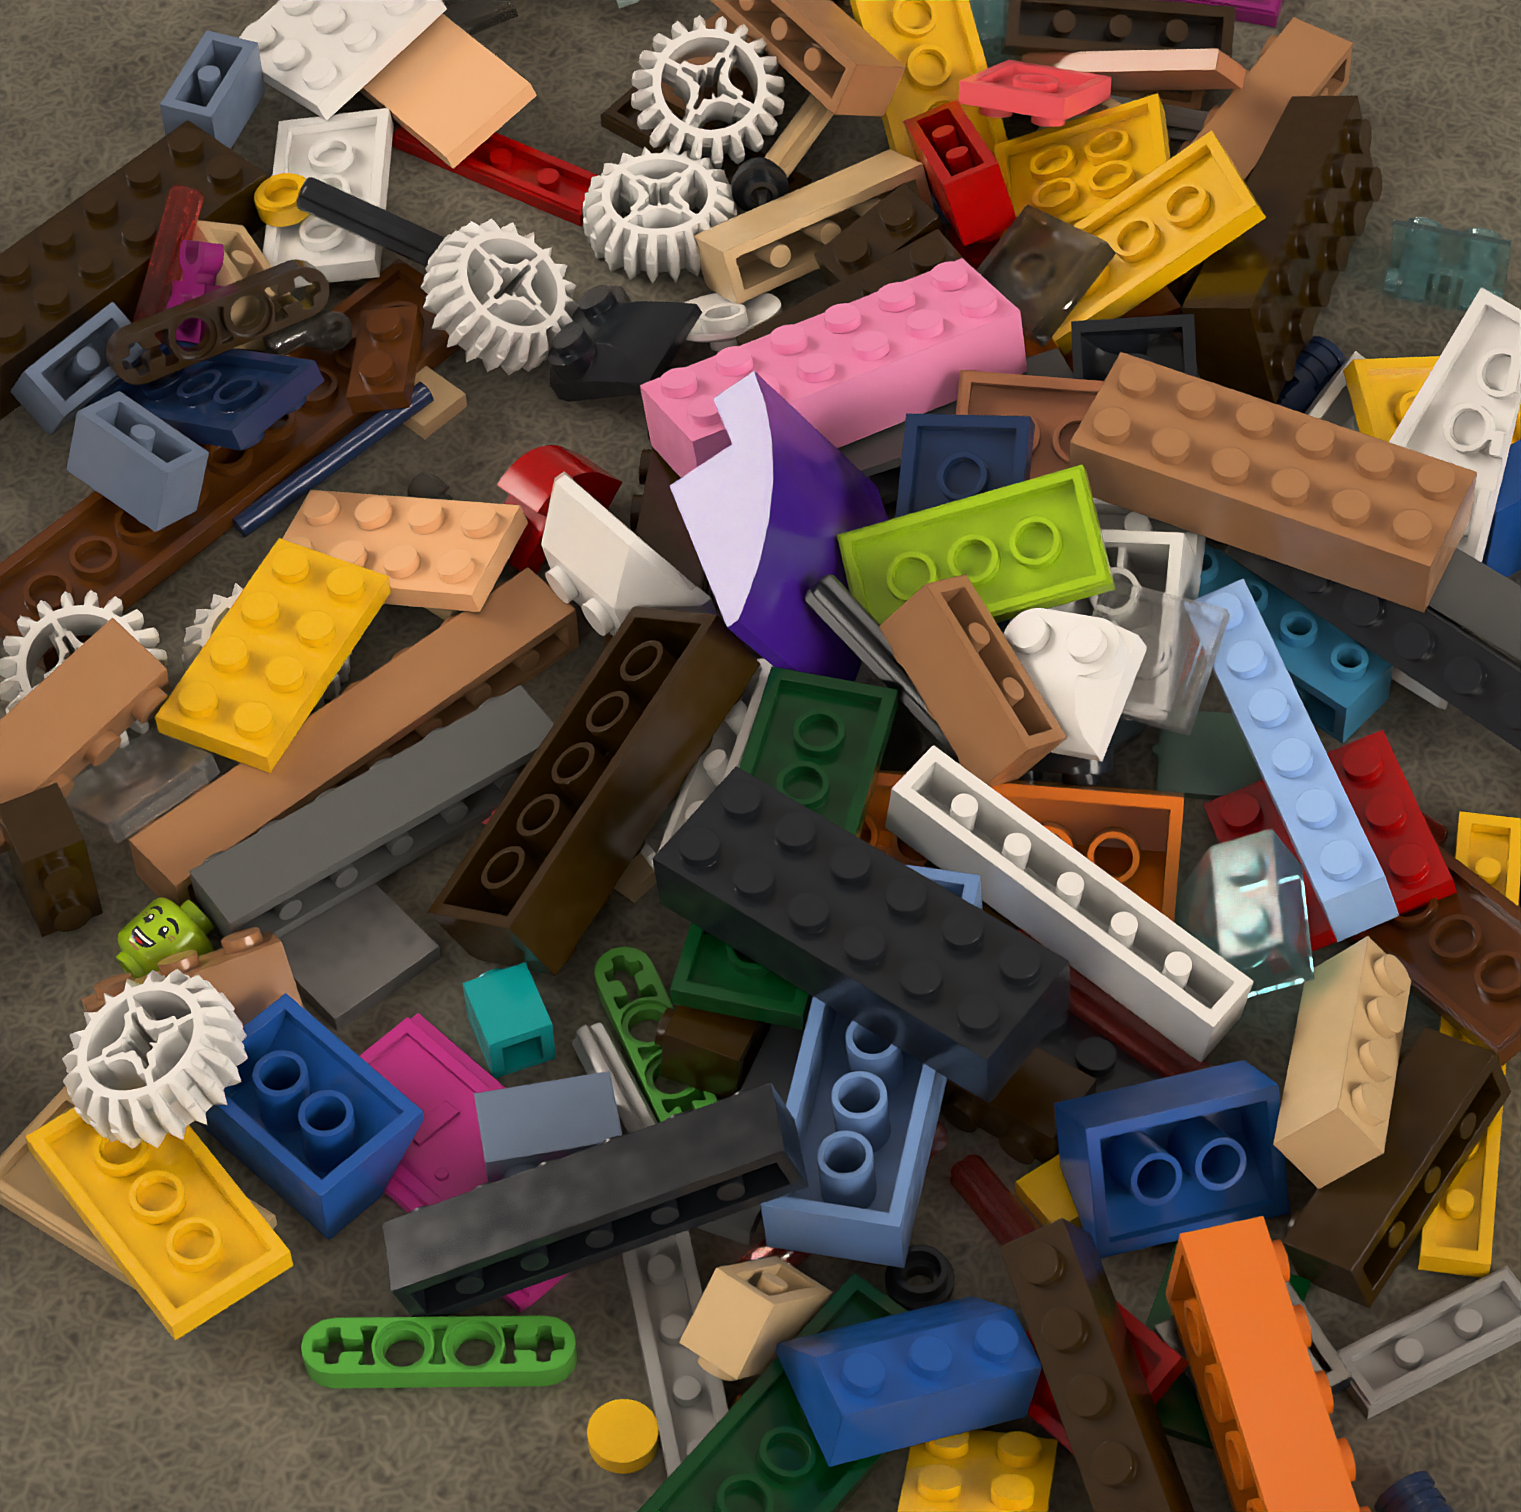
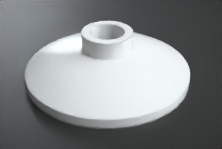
[684,292,782,351]

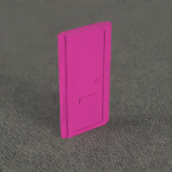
[360,1013,568,1314]

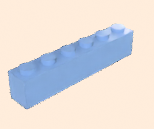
[1184,578,1399,942]

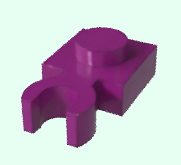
[167,240,224,344]

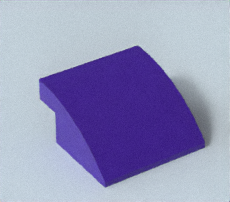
[670,371,888,686]

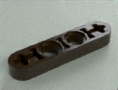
[105,259,330,385]

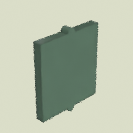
[1152,709,1262,800]

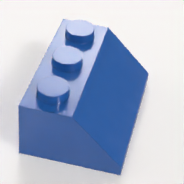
[196,993,424,1240]
[1054,1060,1290,1259]
[775,1296,1042,1467]

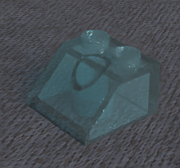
[1176,828,1315,998]

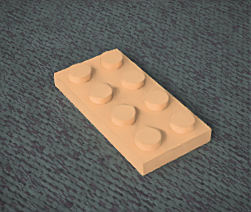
[282,490,528,612]

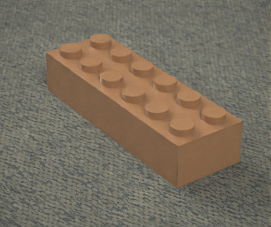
[1070,352,1477,613]

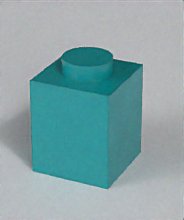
[462,962,556,1079]

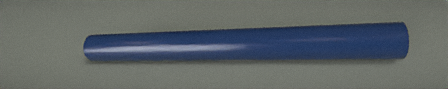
[233,382,434,537]

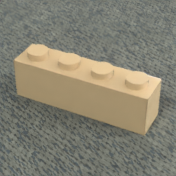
[694,149,935,304]
[1273,936,1411,1189]

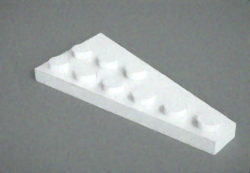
[1295,287,1521,710]

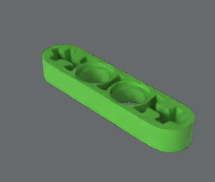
[594,946,717,1123]
[301,1316,577,1388]

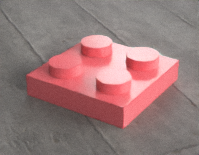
[958,60,1112,127]

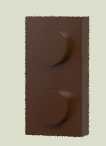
[346,305,424,413]

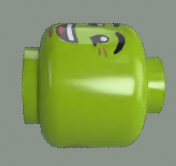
[115,897,214,979]

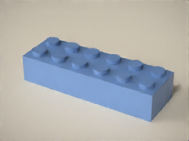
[761,864,983,1268]

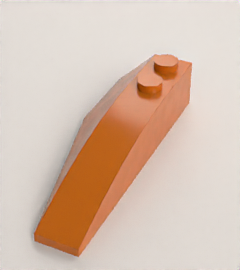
[860,770,1184,922]

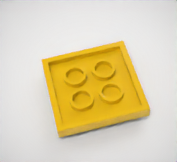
[994,93,1171,261]

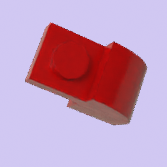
[497,445,623,575]

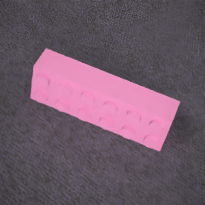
[640,258,1028,478]

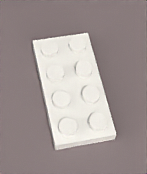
[263,108,394,288]

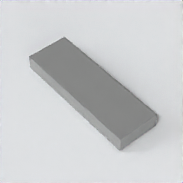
[1336,1265,1521,1419]

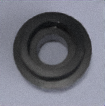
[731,157,789,212]
[885,1244,955,1311]

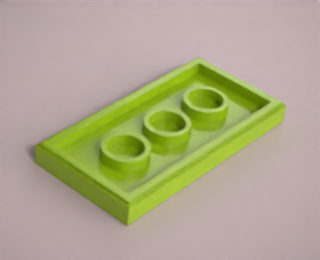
[837,464,1116,624]

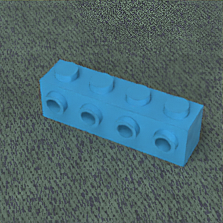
[1198,543,1393,744]

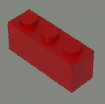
[903,100,1019,246]

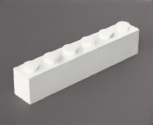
[885,745,1254,1063]

